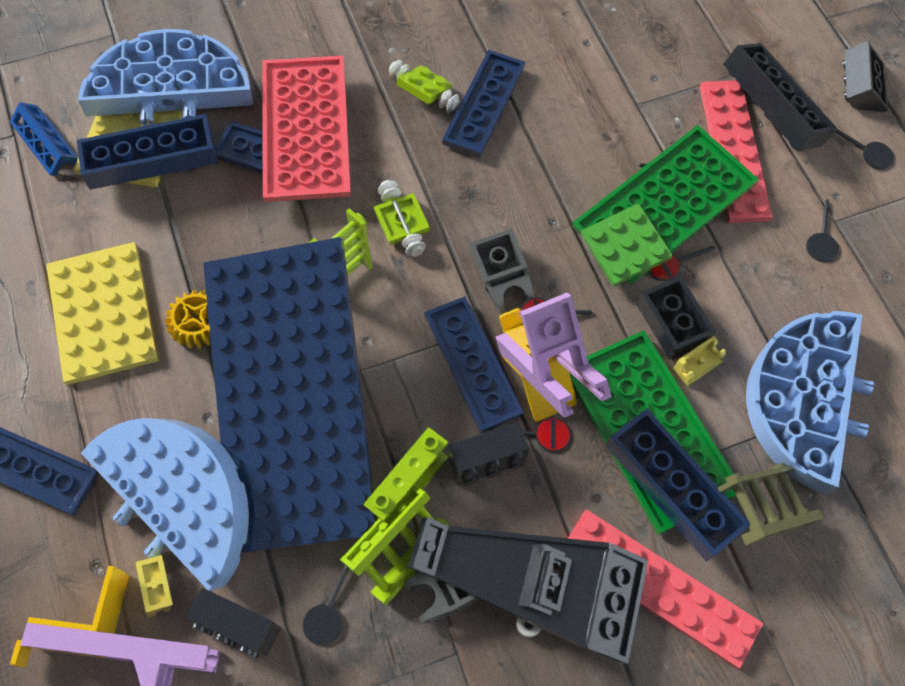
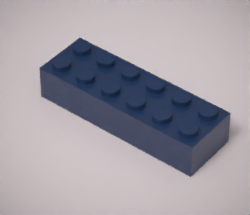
[76,114,218,190]
[606,409,750,562]

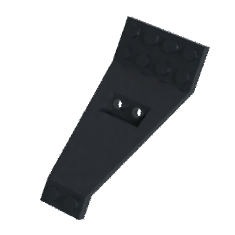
[408,517,648,664]

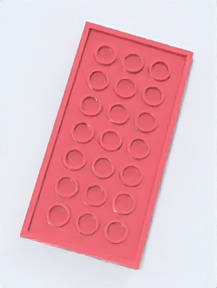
[262,56,351,202]

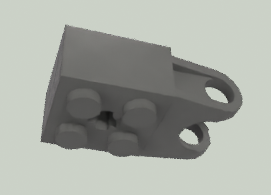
[470,228,534,315]
[404,572,481,624]

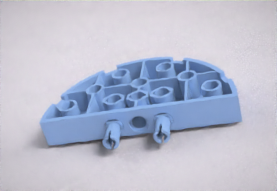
[78,29,253,126]
[746,311,874,494]
[81,418,249,591]

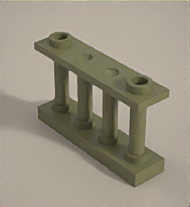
[718,463,824,545]

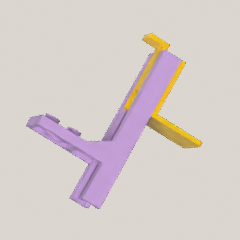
[496,293,611,422]
[10,566,220,686]

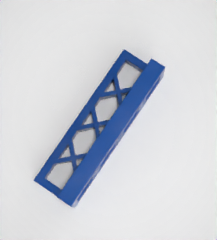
[10,102,78,176]

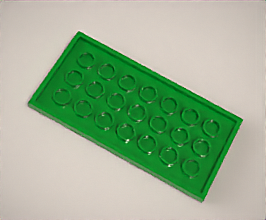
[572,125,759,285]
[569,330,736,536]

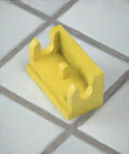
[673,336,726,387]
[135,555,173,618]

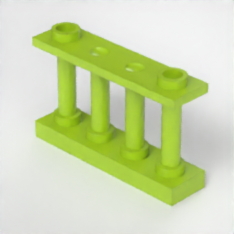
[308,208,372,275]
[363,427,448,522]
[340,485,452,605]

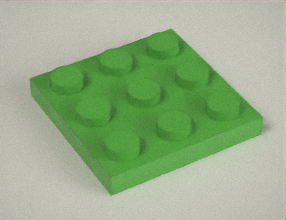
[580,203,673,287]

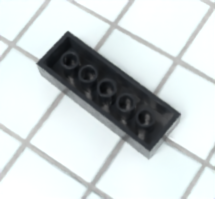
[723,43,837,151]

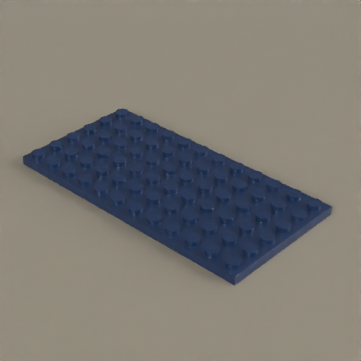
[203,237,377,553]

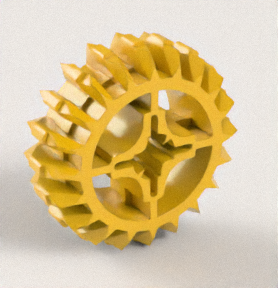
[164,289,211,349]

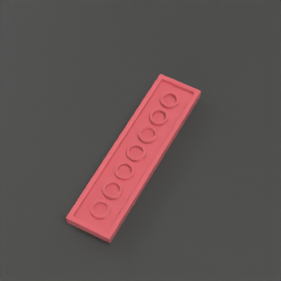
[700,80,772,223]
[568,509,763,669]

